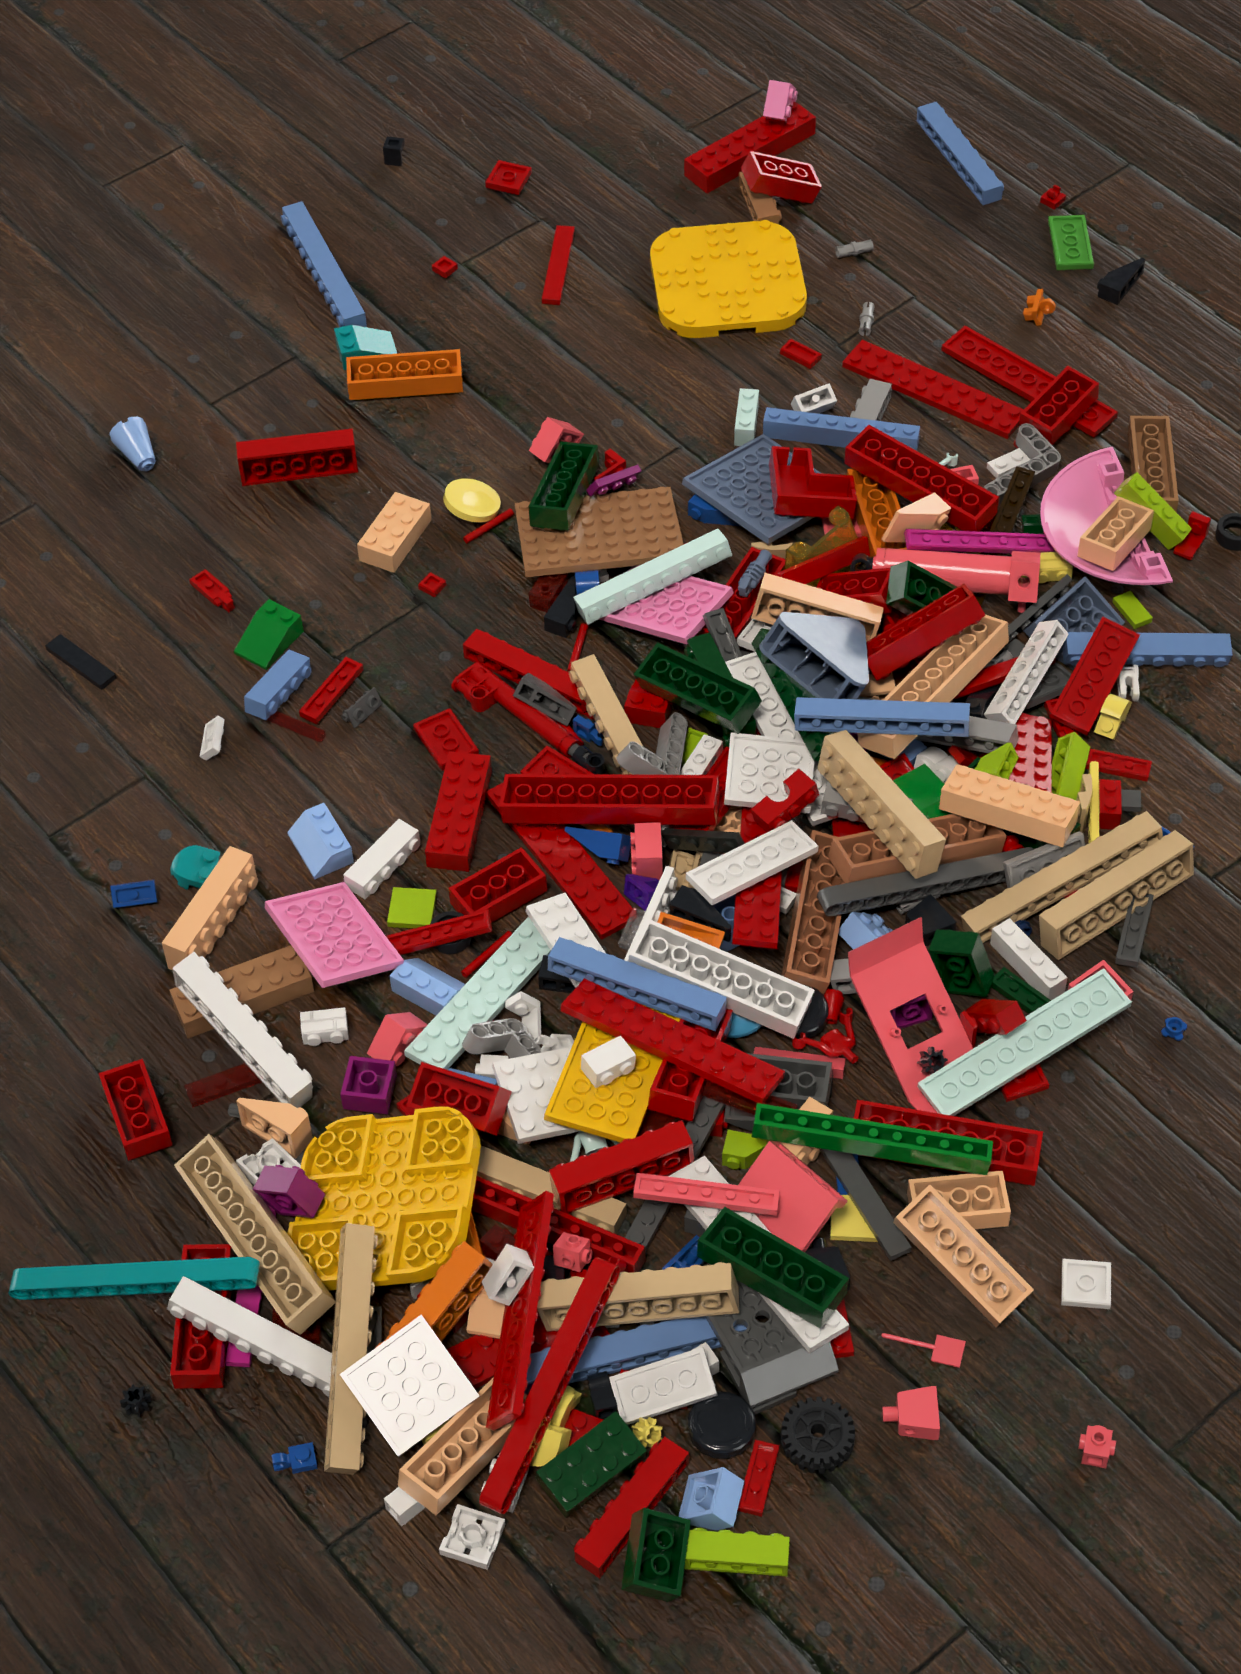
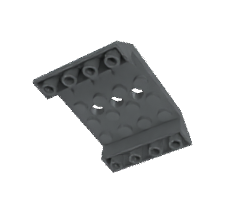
[705,1280,839,1408]

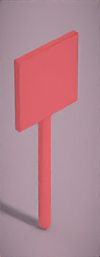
[881,1333,966,1368]

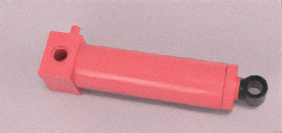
[850,548,1041,613]

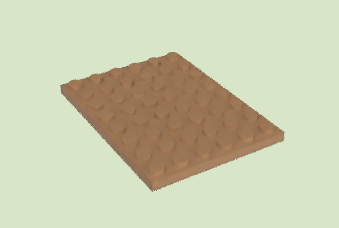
[515,487,684,577]

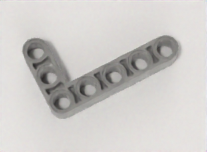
[984,423,1061,506]
[616,712,688,775]
[462,1018,541,1058]

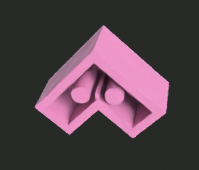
[763,80,798,121]

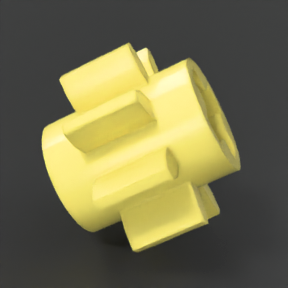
[632,1417,663,1448]

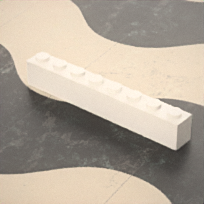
[167,1276,332,1397]

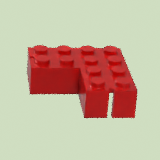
[769,446,857,519]

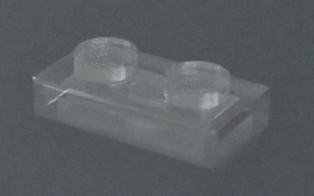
[618,907,646,950]

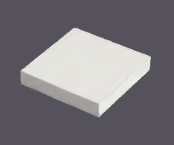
[1061,1259,1111,1309]

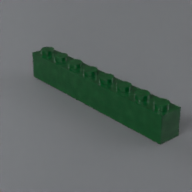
[751,628,836,761]

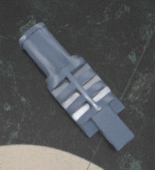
[738,550,772,597]

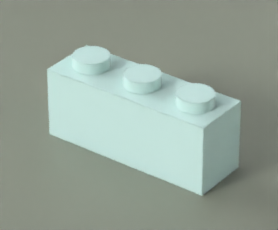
[734,388,759,446]

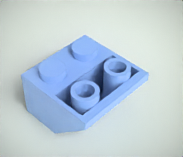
[838,912,893,949]

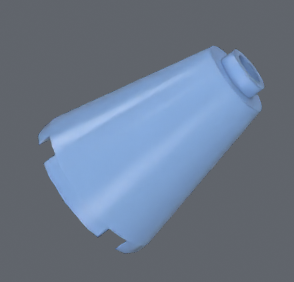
[110,416,156,471]

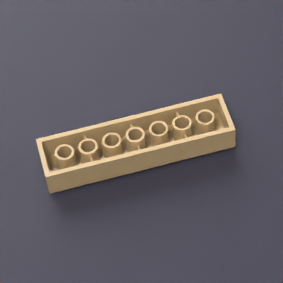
[817,730,946,879]
[1039,830,1194,960]
[537,1262,739,1331]

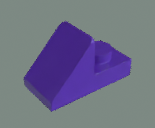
[624,874,659,911]

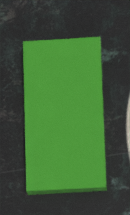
[1048,215,1094,270]

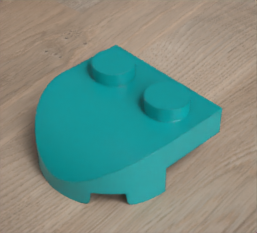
[170,845,220,890]

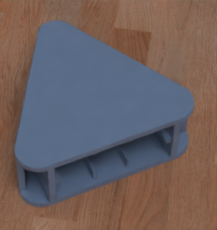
[759,612,869,699]

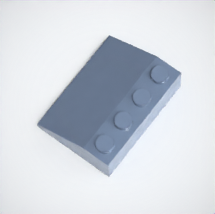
[1024,577,1125,670]

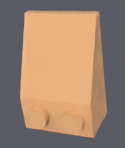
[882,493,951,542]
[236,1098,313,1159]

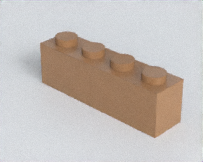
[739,172,782,224]

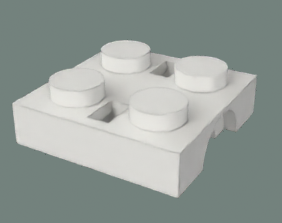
[236,1138,301,1185]
[439,1504,505,1570]

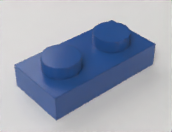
[110,879,158,908]

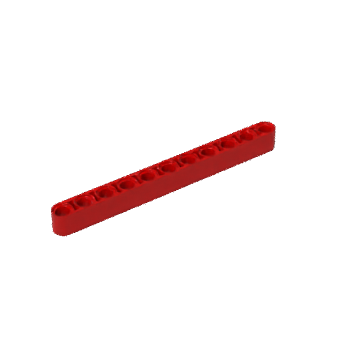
[479,1257,620,1515]

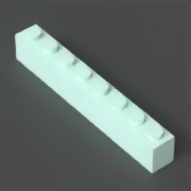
[573,529,732,625]

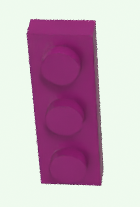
[586,465,642,497]

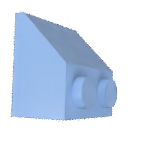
[678,1467,744,1531]

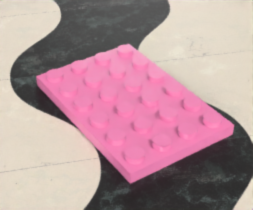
[599,565,734,644]
[265,882,404,988]

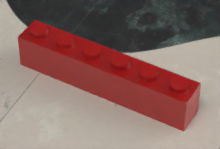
[574,1436,689,1579]

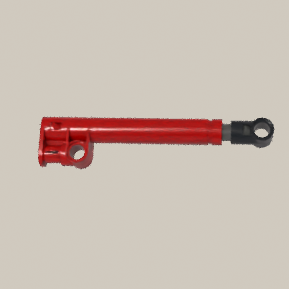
[451,662,605,774]

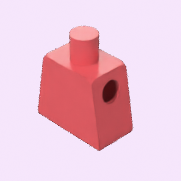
[882,1386,940,1440]

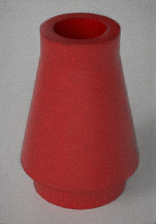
[824,989,844,1024]

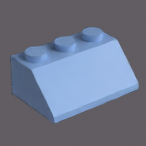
[287,803,354,879]
[390,958,465,1016]

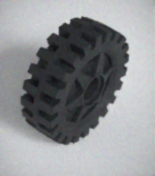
[781,1397,855,1474]

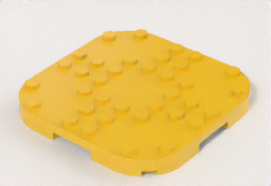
[650,220,807,338]
[287,1107,481,1291]

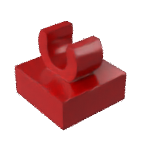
[1040,184,1066,210]

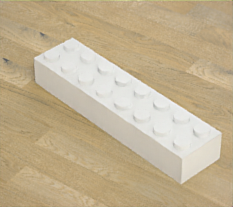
[628,918,815,1039]
[172,952,313,1108]

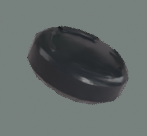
[774,985,828,1040]
[688,1391,756,1459]

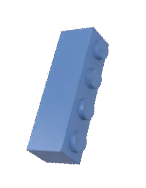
[244,650,311,720]

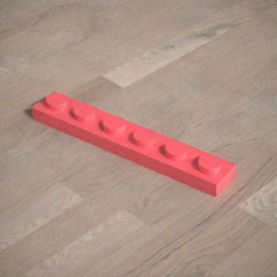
[633,1173,780,1216]

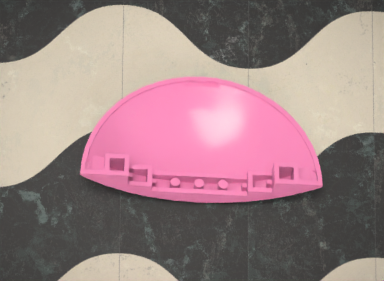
[1040,447,1173,585]

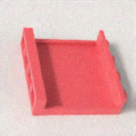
[738,1141,848,1252]

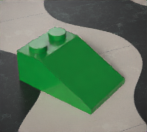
[234,599,304,670]
[893,764,953,819]

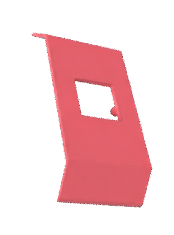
[848,917,973,1113]

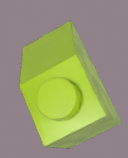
[975,743,1019,779]
[722,1130,772,1169]

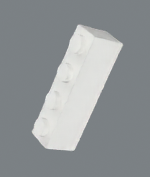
[343,819,420,899]
[990,918,1067,1000]

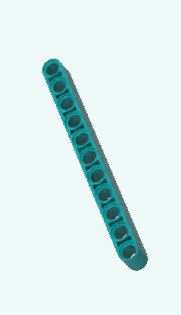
[9,1257,260,1300]

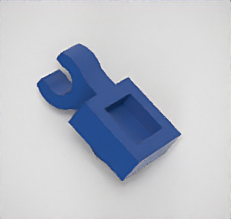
[573,715,604,746]
[272,1442,317,1474]

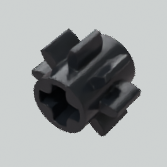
[917,1047,948,1075]
[120,1384,152,1417]

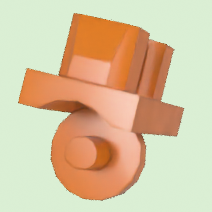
[1023,289,1056,326]

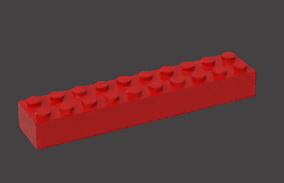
[499,774,720,825]

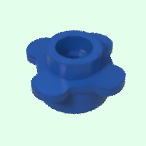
[1161,1017,1187,1041]

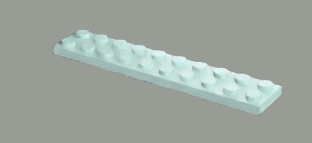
[404,916,551,1070]
[917,968,1132,1116]

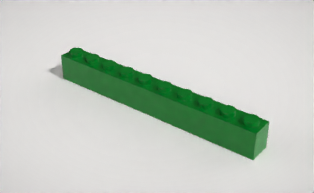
[751,1103,993,1175]

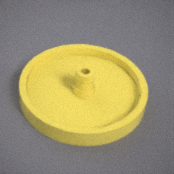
[443,479,501,522]

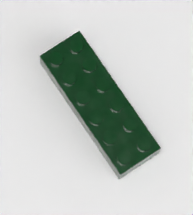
[528,441,599,531]
[684,632,756,747]
[633,642,762,734]
[697,1207,849,1329]

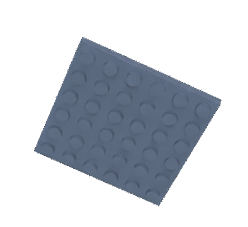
[682,434,820,544]

